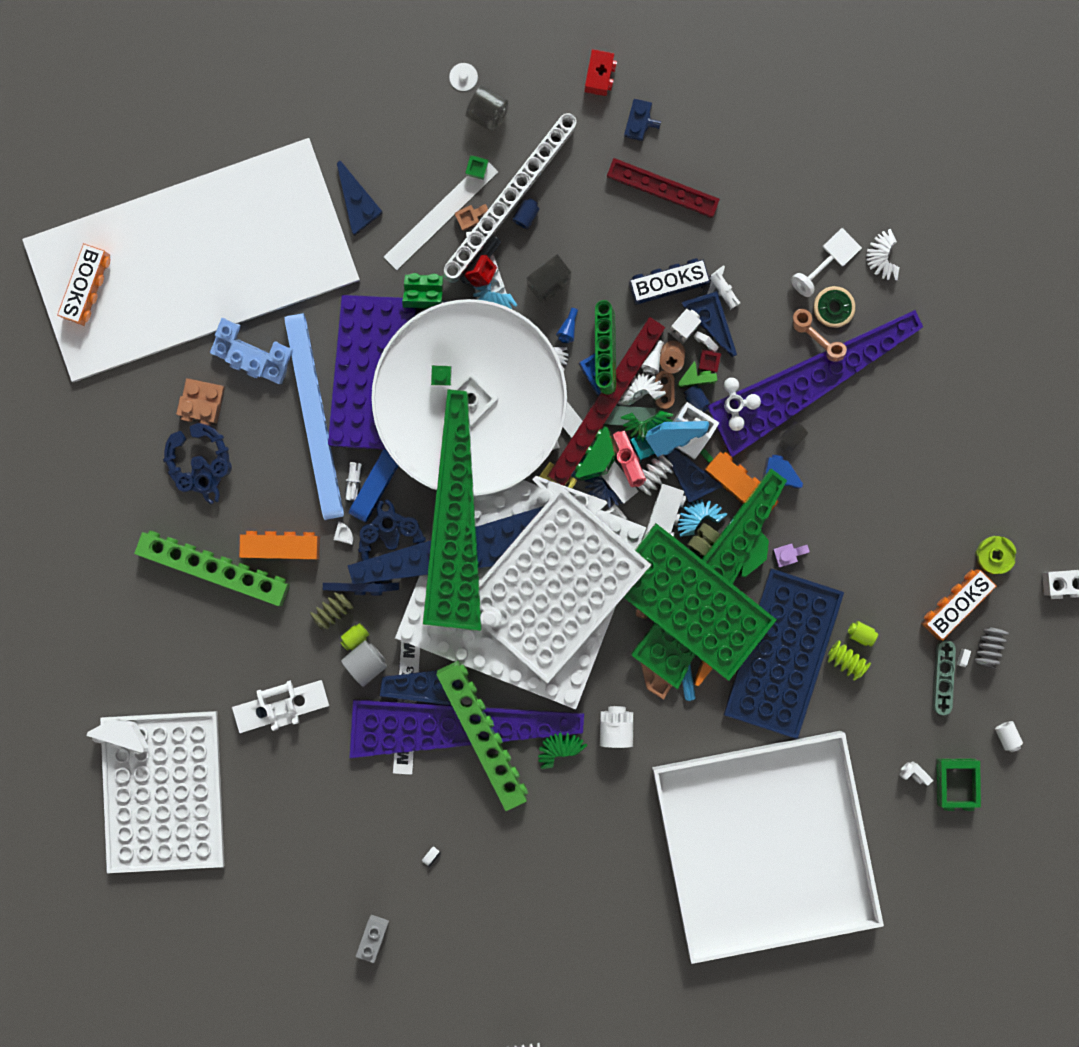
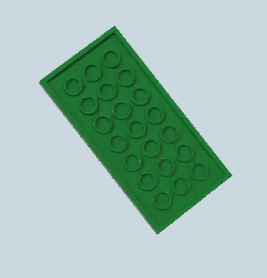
[623,523,777,681]

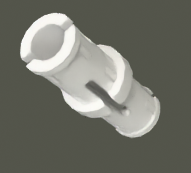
[709,271,740,310]

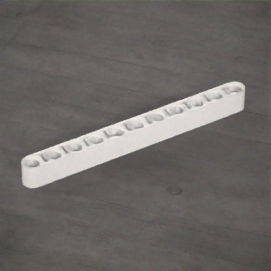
[444,113,576,283]

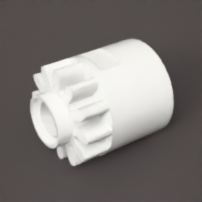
[600,706,633,748]

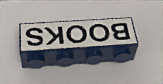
[629,258,710,305]

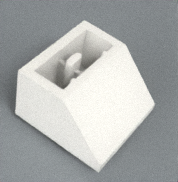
[673,402,719,459]

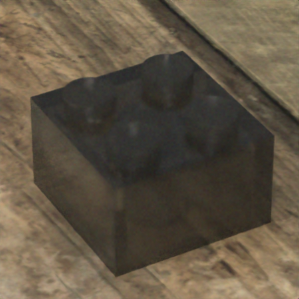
[527,254,572,303]

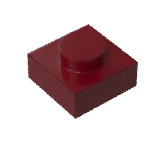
[698,350,721,373]

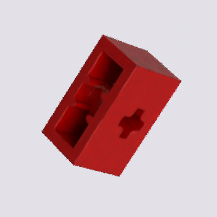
[584,49,617,96]

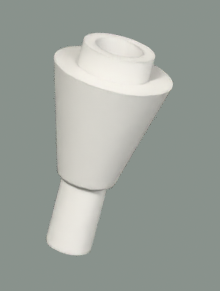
[641,340,664,376]

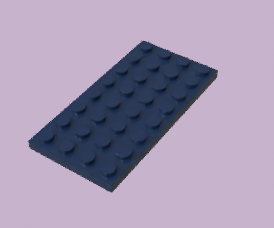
[723,568,844,739]

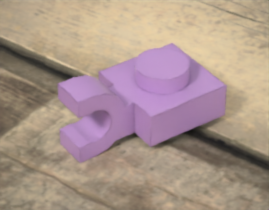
[773,543,810,567]

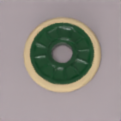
[814,286,855,328]

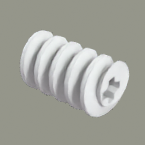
[638,455,673,496]

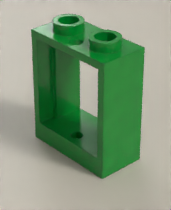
[936,758,981,811]

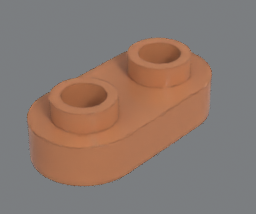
[655,371,675,410]

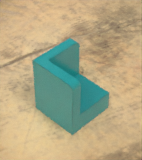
[630,437,655,461]

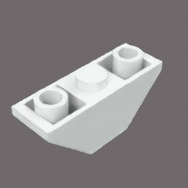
[87,717,148,755]

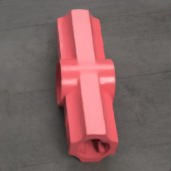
[612,431,646,487]

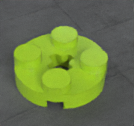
[975,536,1016,574]

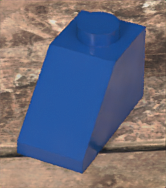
[762,455,803,489]

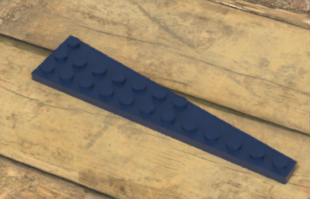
[348,506,544,584]

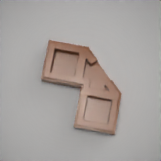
[641,663,672,700]

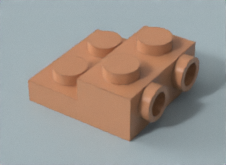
[176,378,225,426]

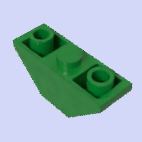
[575,426,617,481]
[739,531,769,577]

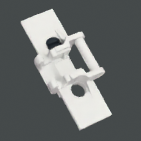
[232,680,329,733]

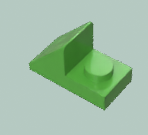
[677,361,717,388]

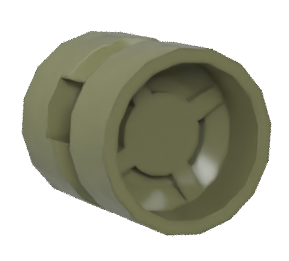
[687,523,721,557]

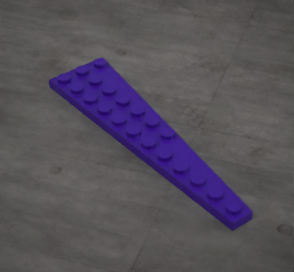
[708,310,923,457]
[349,700,584,758]

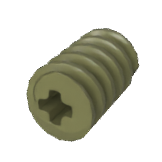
[310,591,354,631]

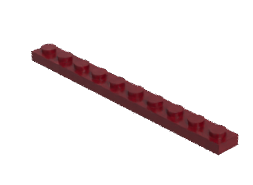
[547,317,666,486]

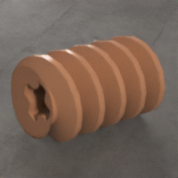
[660,341,685,373]

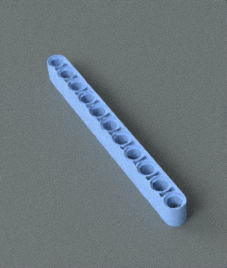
[285,313,344,520]

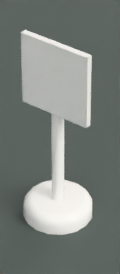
[791,228,862,297]

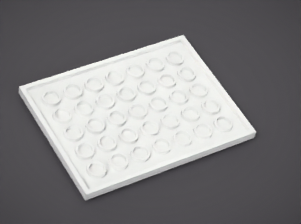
[479,487,651,683]
[100,711,225,873]

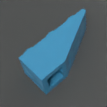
[645,421,709,457]

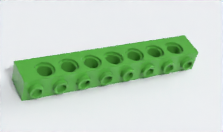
[134,530,290,606]
[437,660,528,811]

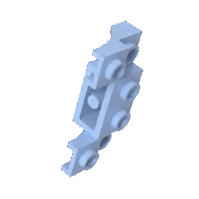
[210,318,293,384]

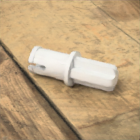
[345,462,362,501]

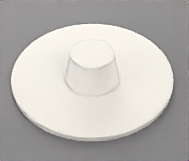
[449,63,478,91]

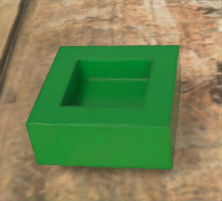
[465,155,489,180]
[431,365,452,386]

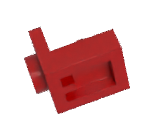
[465,255,497,288]

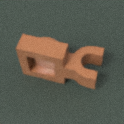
[455,204,488,231]

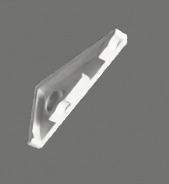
[532,476,607,515]

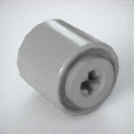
[341,641,387,687]

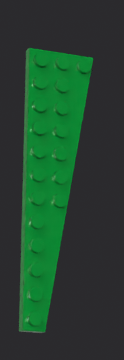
[423,389,482,631]
[631,469,787,689]

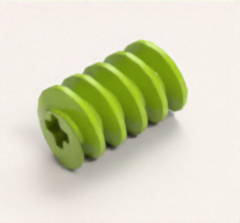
[827,640,871,681]

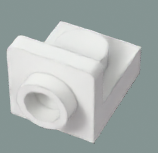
[899,761,933,786]

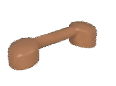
[792,309,847,362]

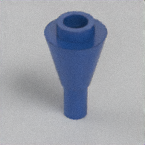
[556,308,578,343]

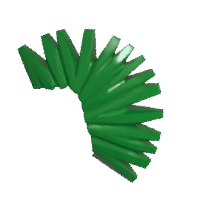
[621,411,673,443]
[538,733,588,769]

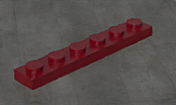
[607,158,720,218]

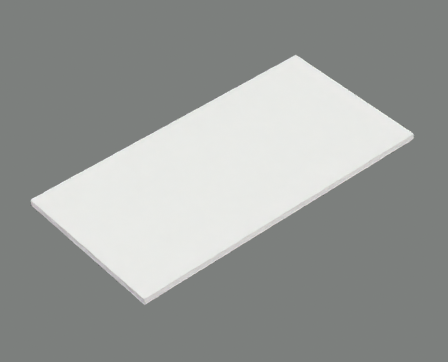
[22,138,360,382]

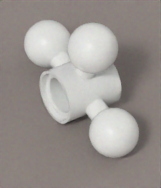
[724,378,761,431]

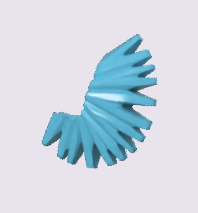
[473,282,517,310]
[678,499,727,537]

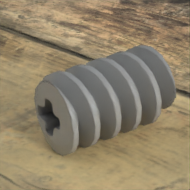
[974,627,1009,669]

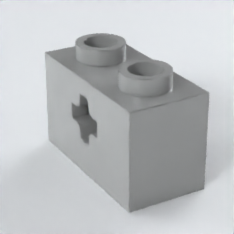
[356,914,389,963]

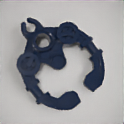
[163,423,232,505]
[358,500,426,581]

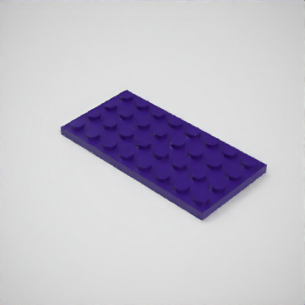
[328,295,417,450]

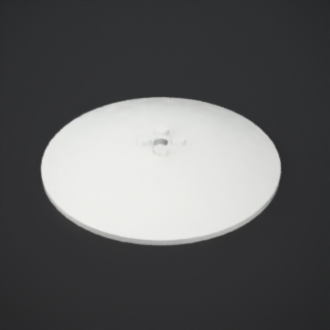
[372,299,567,496]

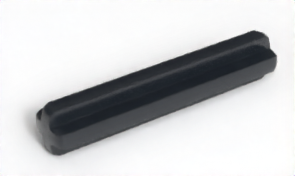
[460,236,501,285]

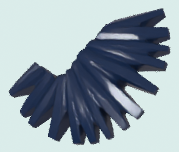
[585,476,623,508]

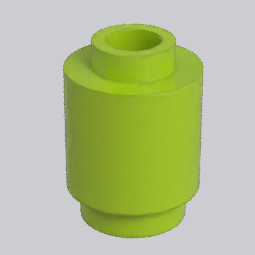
[847,621,878,647]
[340,623,370,651]

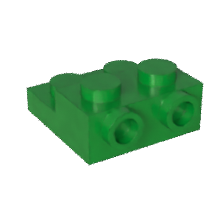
[402,273,444,308]

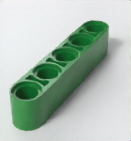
[595,300,616,395]

